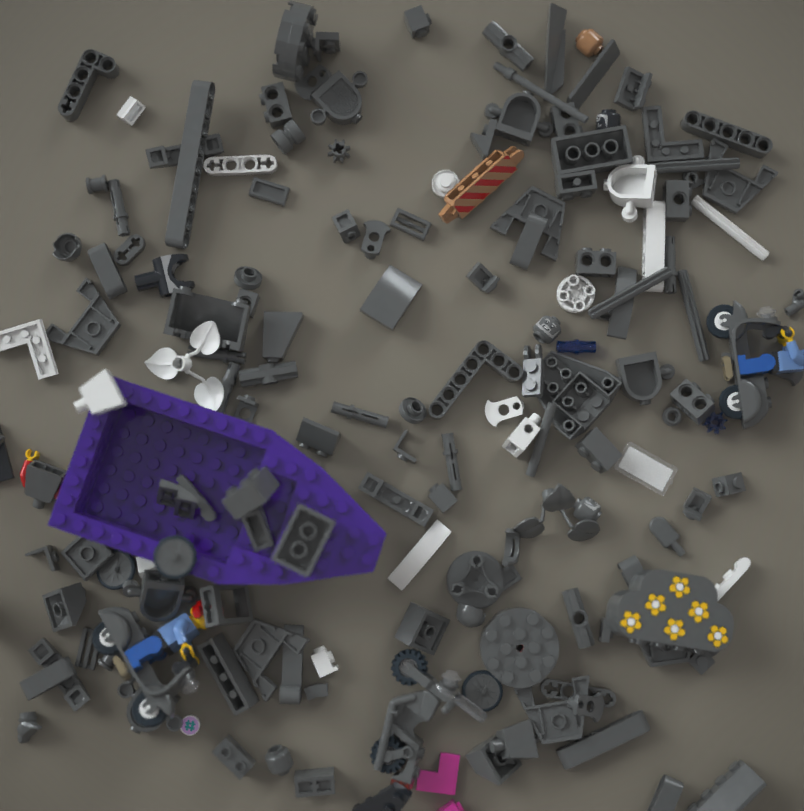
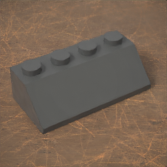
[551,125,633,178]
[687,760,767,811]

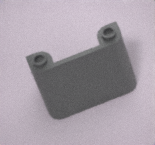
[163,286,251,352]

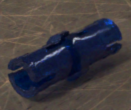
[556,339,596,355]

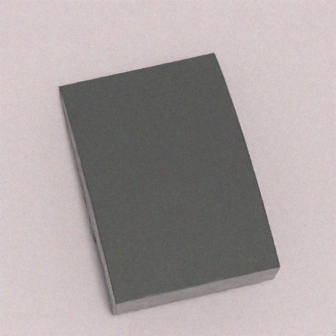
[360,265,423,332]

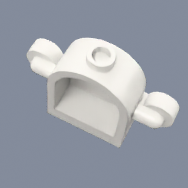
[603,155,657,223]

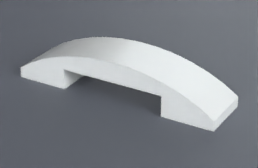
[387,520,452,591]

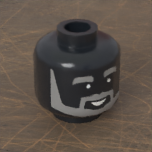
[596,109,621,130]

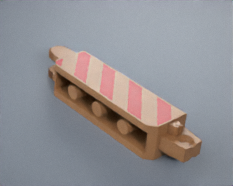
[438,146,524,224]

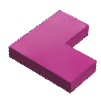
[416,752,460,795]

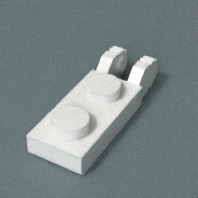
[715,557,751,601]

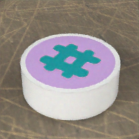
[181,715,201,735]

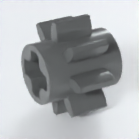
[328,139,351,164]

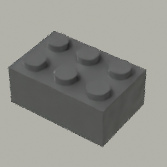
[271,503,337,578]

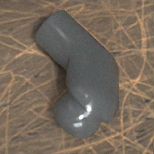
[784,289,804,317]

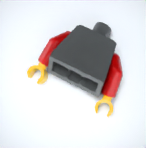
[20,449,67,509]

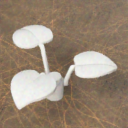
[145,321,224,411]

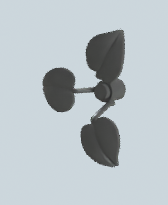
[513,483,600,541]

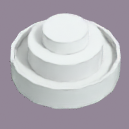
[432,170,459,198]

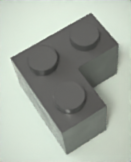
[221,466,280,520]

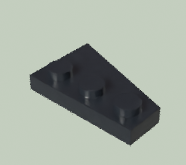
[352,782,413,811]

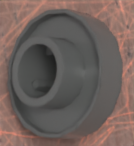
[234,266,262,290]
[399,397,427,424]

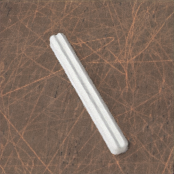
[691,195,769,261]

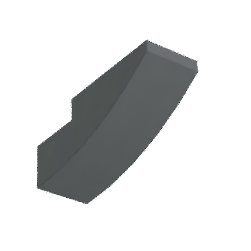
[241,505,274,552]

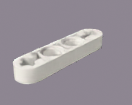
[203,155,278,176]

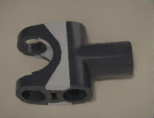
[134,254,195,298]

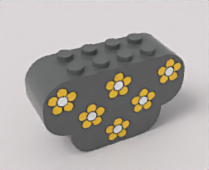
[606,569,734,654]

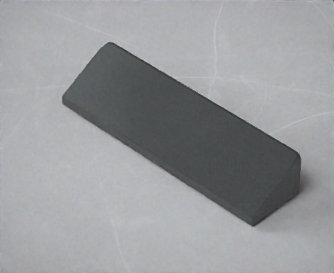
[566,39,620,110]

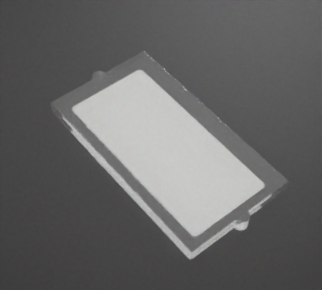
[613,441,678,496]

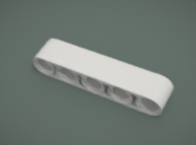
[642,200,666,292]

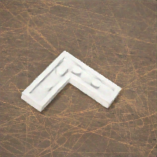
[0,319,59,380]

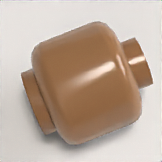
[575,29,604,57]

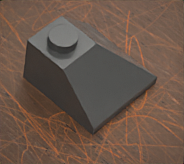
[42,582,87,633]
[465,734,522,786]

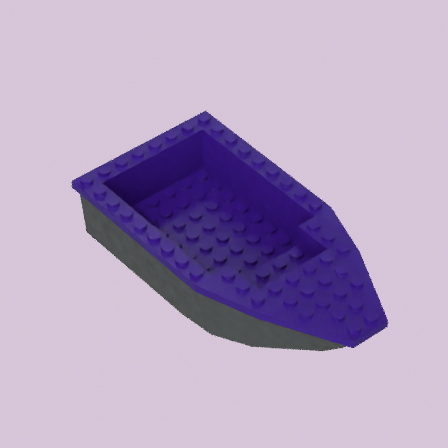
[48,377,387,584]

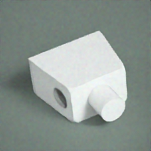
[74,369,127,415]
[502,413,542,458]

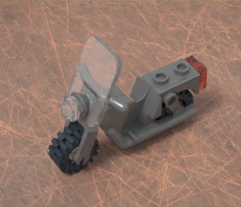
[370,649,488,790]

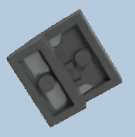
[156,479,198,520]

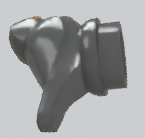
[17,712,42,744]

